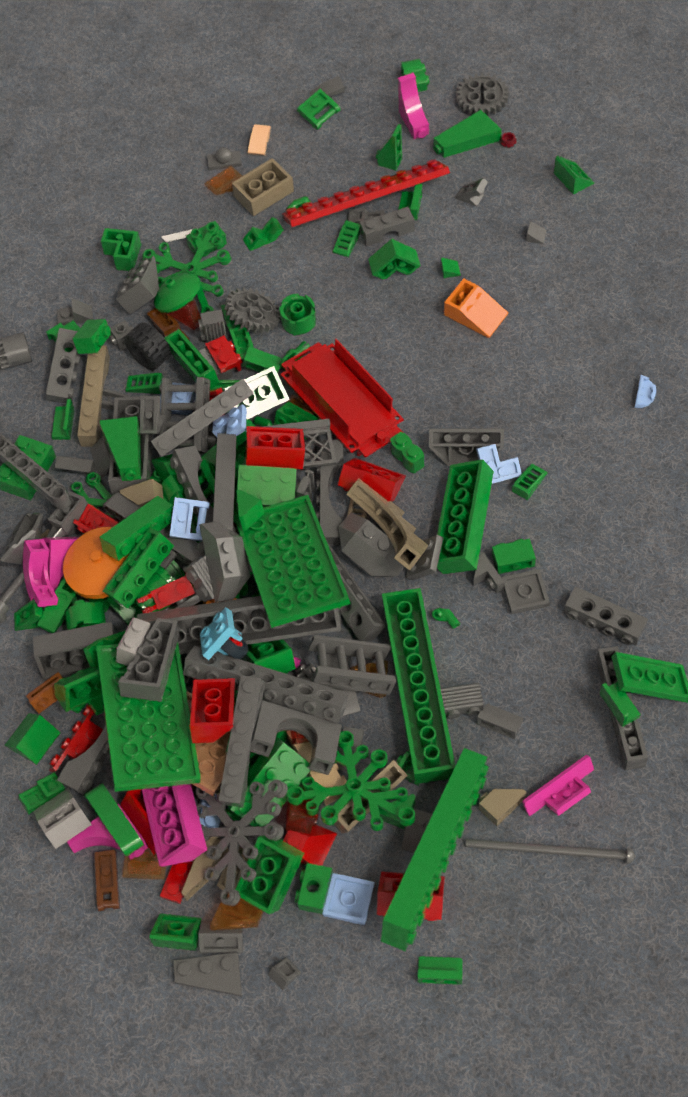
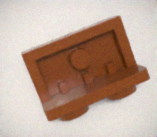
[26,672,63,714]

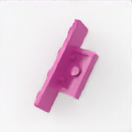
[523,755,594,816]

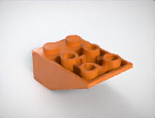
[444,278,508,338]

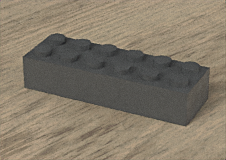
[108,396,153,495]

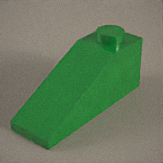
[376,124,402,171]

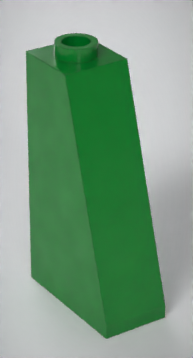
[433,110,502,158]
[100,416,141,481]

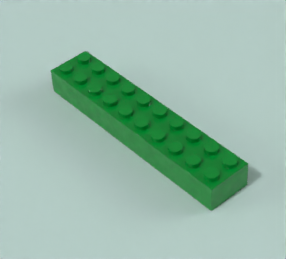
[382,588,455,784]
[381,748,489,951]

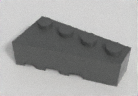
[118,618,179,702]

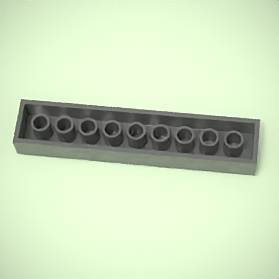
[137,596,341,655]

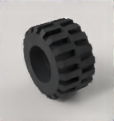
[124,322,171,371]

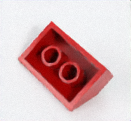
[246,426,305,469]
[338,458,406,502]
[190,678,235,743]
[120,789,156,855]
[377,871,445,921]

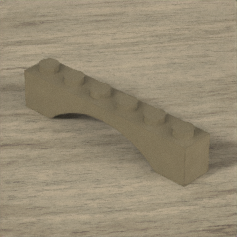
[77,346,110,447]

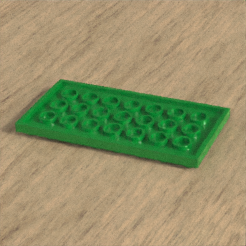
[234,495,350,628]
[96,642,201,792]

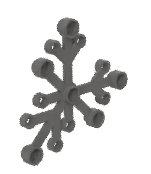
[196,780,288,906]

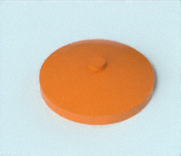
[63,527,131,599]

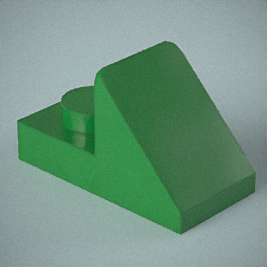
[14,599,43,631]

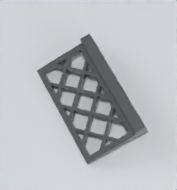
[263,419,336,468]

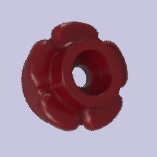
[500,132,517,148]

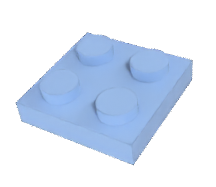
[323,873,375,925]

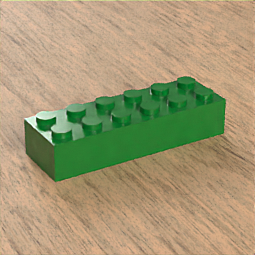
[437,459,494,574]

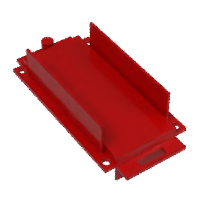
[280,339,404,458]

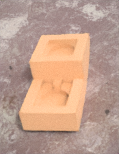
[248,125,271,156]

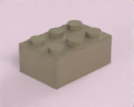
[232,158,294,216]

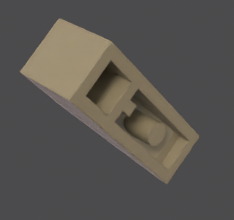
[182,837,229,901]

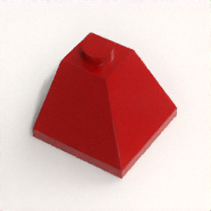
[283,818,337,866]

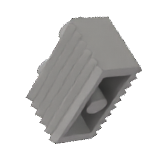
[116,618,151,666]

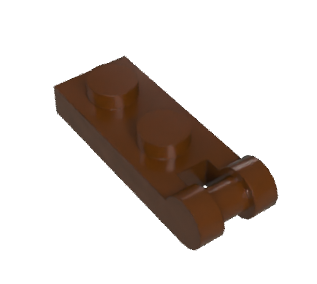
[94,850,120,912]

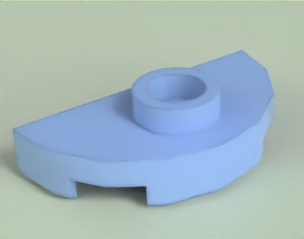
[635,375,656,408]

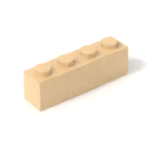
[286,730,347,805]

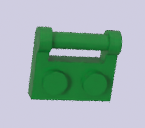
[297,89,341,130]

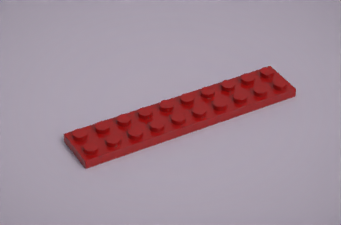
[282,160,450,227]

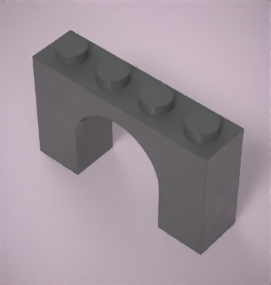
[250,700,341,775]

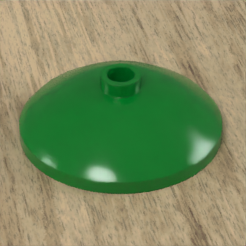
[154,272,201,313]

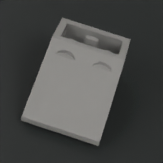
[33,788,92,849]

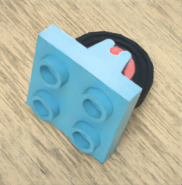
[200,607,249,660]

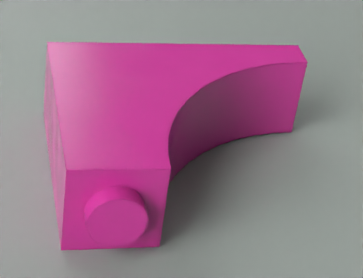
[398,73,429,139]
[42,537,79,592]
[67,804,148,860]

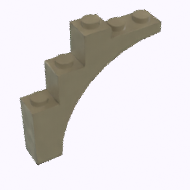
[346,479,428,570]

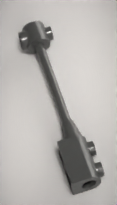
[0,491,88,623]

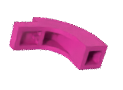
[23,539,58,607]

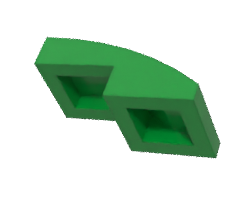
[18,772,65,815]

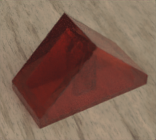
[166,300,201,330]

